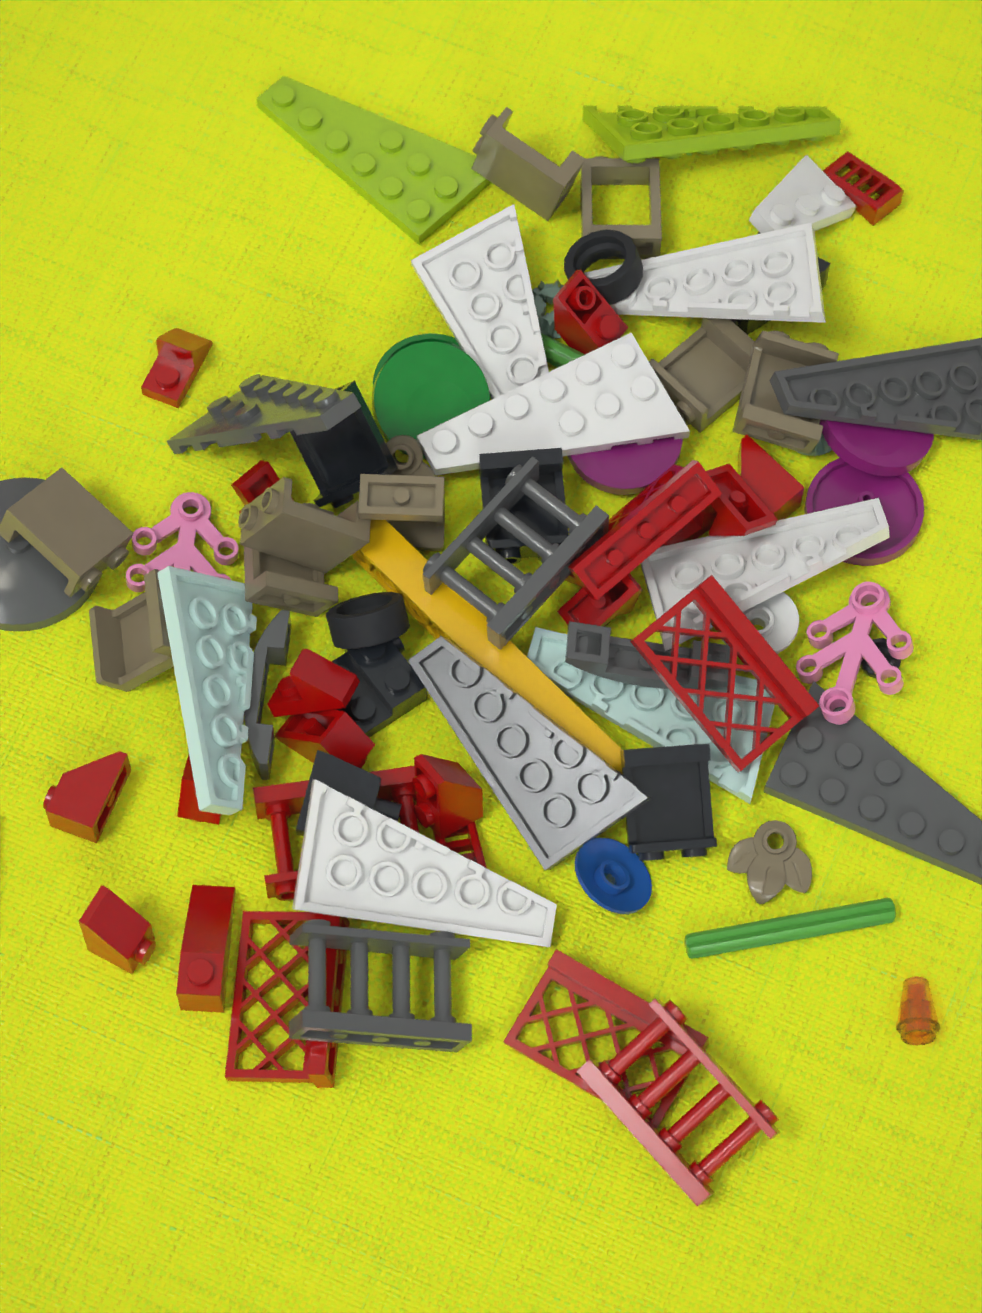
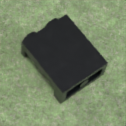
[285,380,398,508]
[479,448,569,564]
[620,743,717,861]

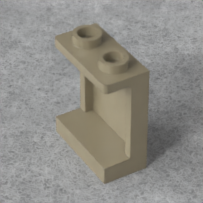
[472,107,585,221]
[649,318,755,433]
[732,331,839,455]
[0,467,134,597]
[358,474,445,551]
[238,477,371,574]
[244,503,338,617]
[89,569,174,692]

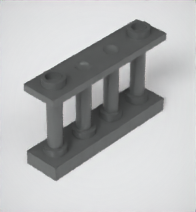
[423,456,609,650]
[289,919,472,1052]

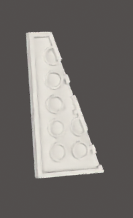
[417,333,690,475]
[641,498,890,651]

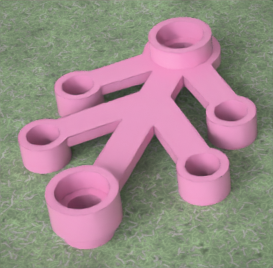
[126,492,238,592]
[796,582,914,725]

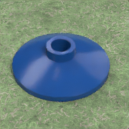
[575,838,652,914]

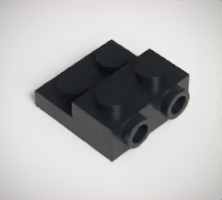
[332,637,427,737]

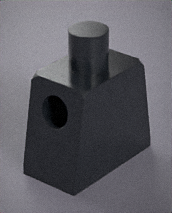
[296,750,402,836]

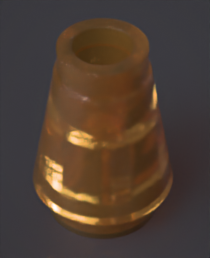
[896,977,940,1045]

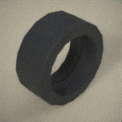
[564,229,643,305]
[326,592,410,649]

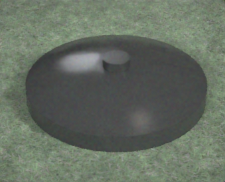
[0,478,99,632]

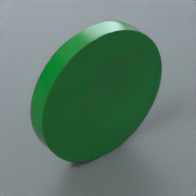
[372,342,490,460]

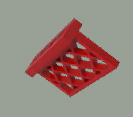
[565,460,723,601]
[630,575,819,772]
[225,911,350,1088]
[503,949,709,1129]

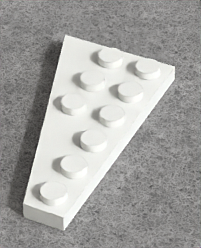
[411,204,549,399]
[584,223,826,323]
[292,779,557,947]

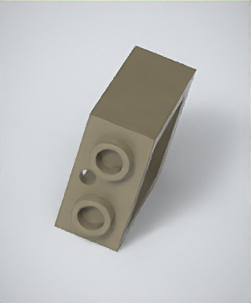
[580,156,662,259]

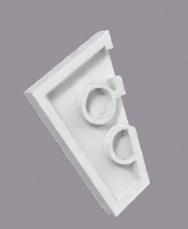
[748,154,857,233]

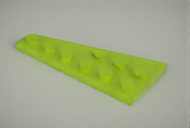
[256,76,491,244]
[583,106,841,163]

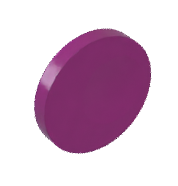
[819,419,934,477]
[568,437,683,495]
[804,458,924,566]

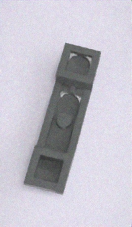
[244,610,291,780]
[565,621,730,689]

